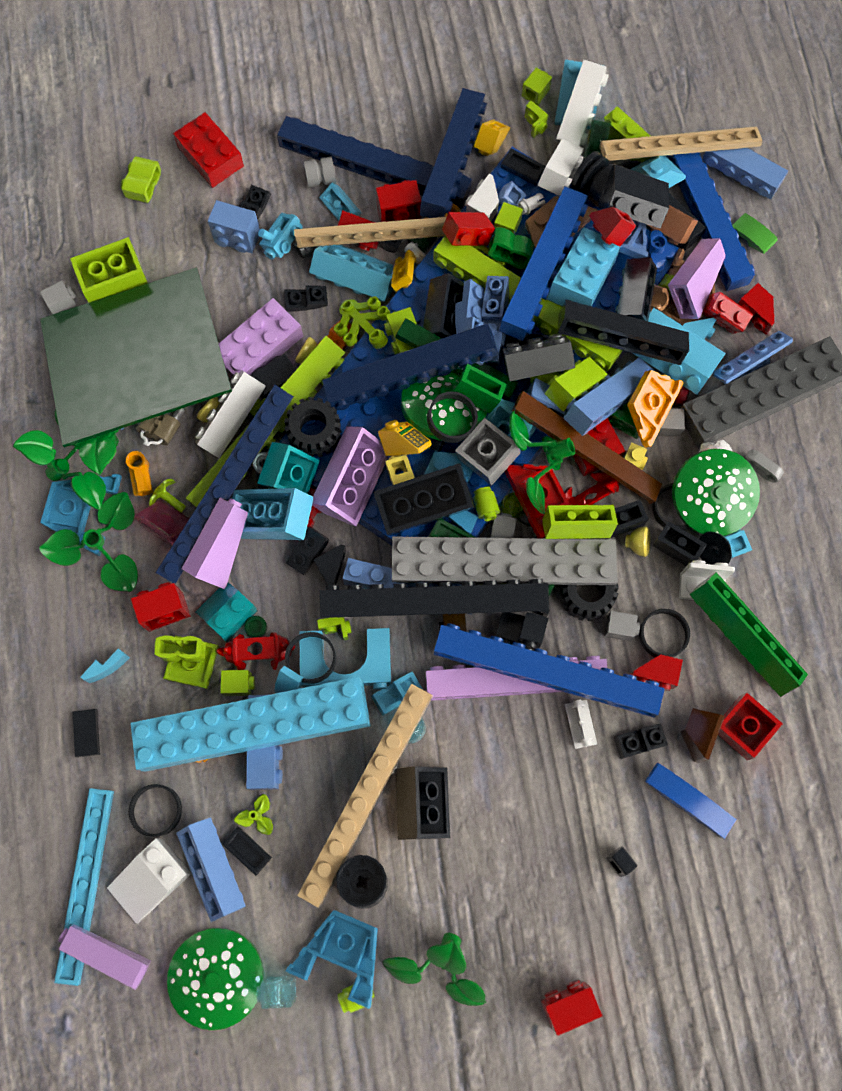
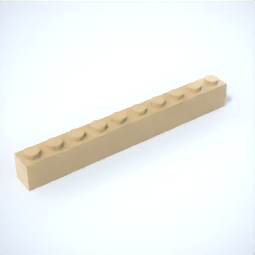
[297,684,433,907]

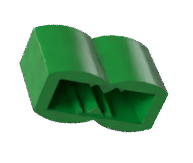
[488,227,534,269]

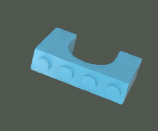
[299,628,391,689]

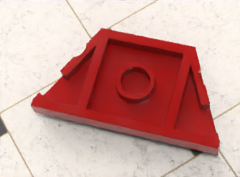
[504,464,570,539]

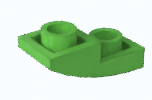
[732,213,778,254]

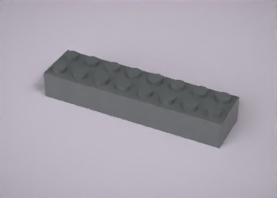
[681,336,842,449]

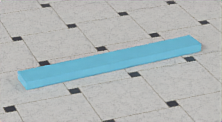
[54,788,114,986]

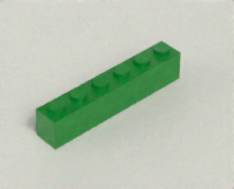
[689,572,808,697]

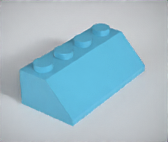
[309,245,394,302]
[633,308,726,394]

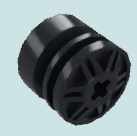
[571,151,615,209]
[337,855,388,909]

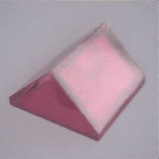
[134,500,189,547]

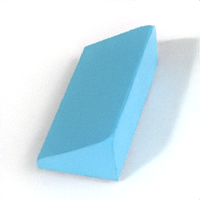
[319,183,362,221]

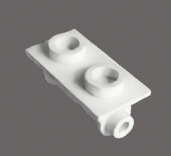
[565,700,597,749]

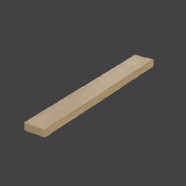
[600,127,763,161]
[294,217,446,248]

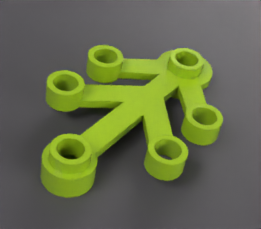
[334,296,390,349]

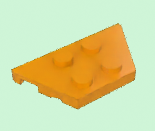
[627,370,683,448]

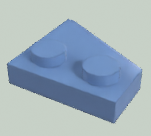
[619,220,648,258]

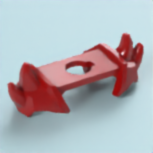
[565,472,619,505]
[216,632,296,670]

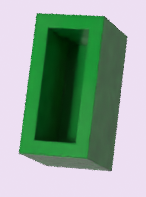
[452,364,506,414]

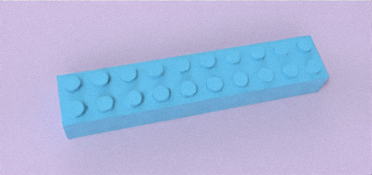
[130,677,371,772]

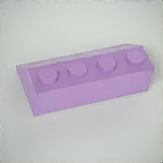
[312,427,389,526]

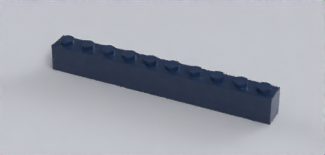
[277,116,472,209]
[155,385,294,584]

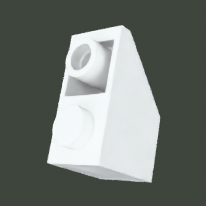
[465,174,499,221]

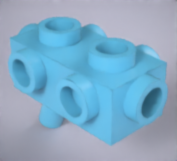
[258,213,303,260]

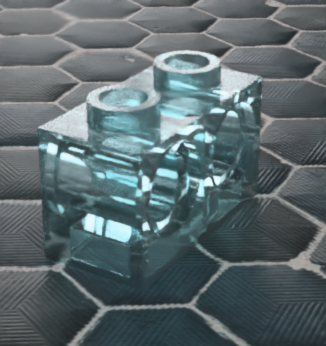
[257,976,296,1009]

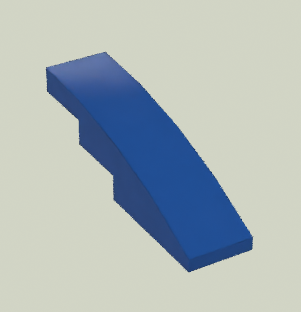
[645,763,737,839]

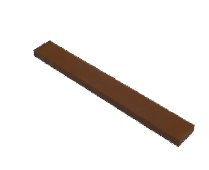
[512,391,662,503]

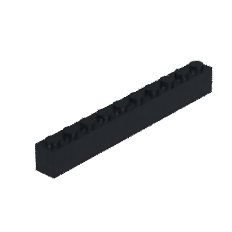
[319,579,549,618]

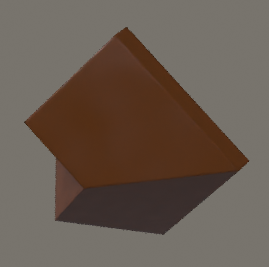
[680,708,724,763]

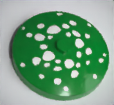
[401,371,487,440]
[672,449,760,536]
[167,928,264,1030]

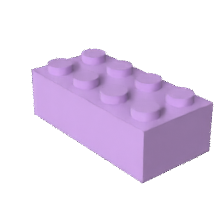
[219,298,303,378]

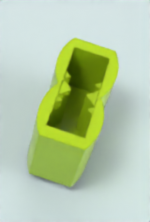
[121,156,161,203]
[154,635,206,663]

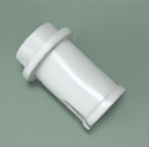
[517,193,545,215]
[404,242,426,265]

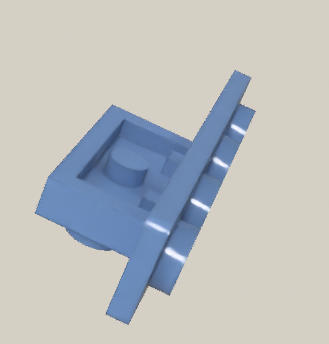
[713,331,793,384]

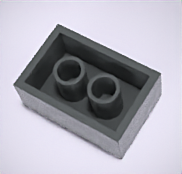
[502,333,575,381]

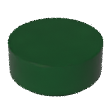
[244,615,267,638]

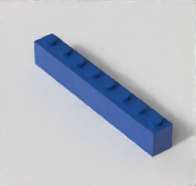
[666,152,755,291]
[499,186,589,341]

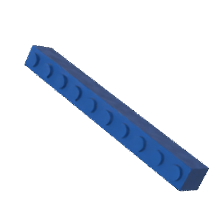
[434,624,665,718]

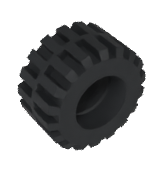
[284,397,342,457]
[560,584,619,621]

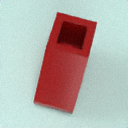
[589,207,636,246]
[738,283,775,335]
[630,654,683,691]

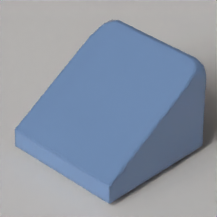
[498,181,526,207]

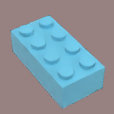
[547,227,621,306]
[232,488,314,540]

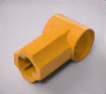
[126,451,153,496]

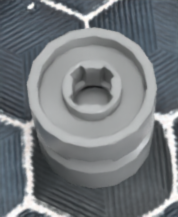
[304,157,336,188]

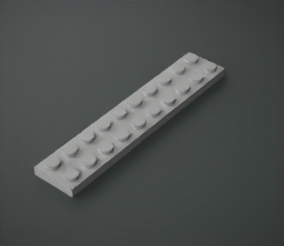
[392,537,618,585]

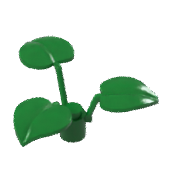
[54,408,119,475]
[509,411,575,514]
[12,430,106,510]
[39,492,138,592]
[382,933,486,1006]

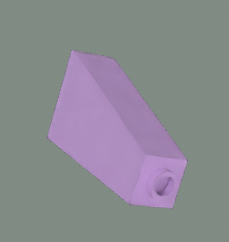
[668,238,726,319]
[182,498,248,589]
[58,924,151,990]

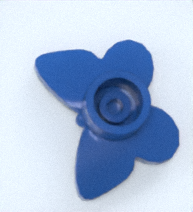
[646,230,675,270]

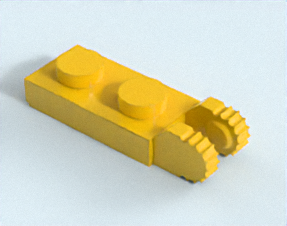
[391,250,416,292]

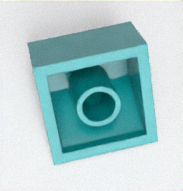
[257,442,320,494]
[195,582,258,642]

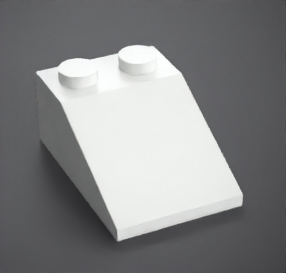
[107,838,192,924]

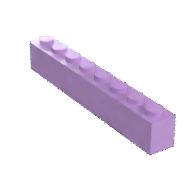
[426,656,607,701]

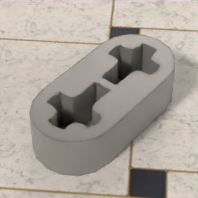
[744,449,784,483]

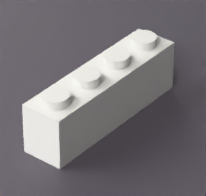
[556,60,609,146]
[538,138,584,196]
[195,370,266,458]

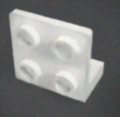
[679,560,735,600]

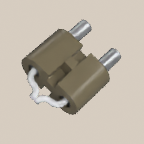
[135,408,185,446]

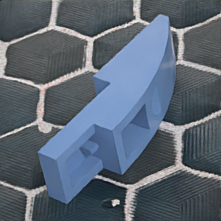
[481,276,509,364]
[455,279,485,365]

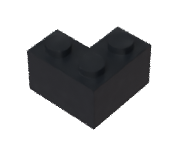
[496,612,549,651]

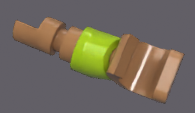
[651,249,685,311]

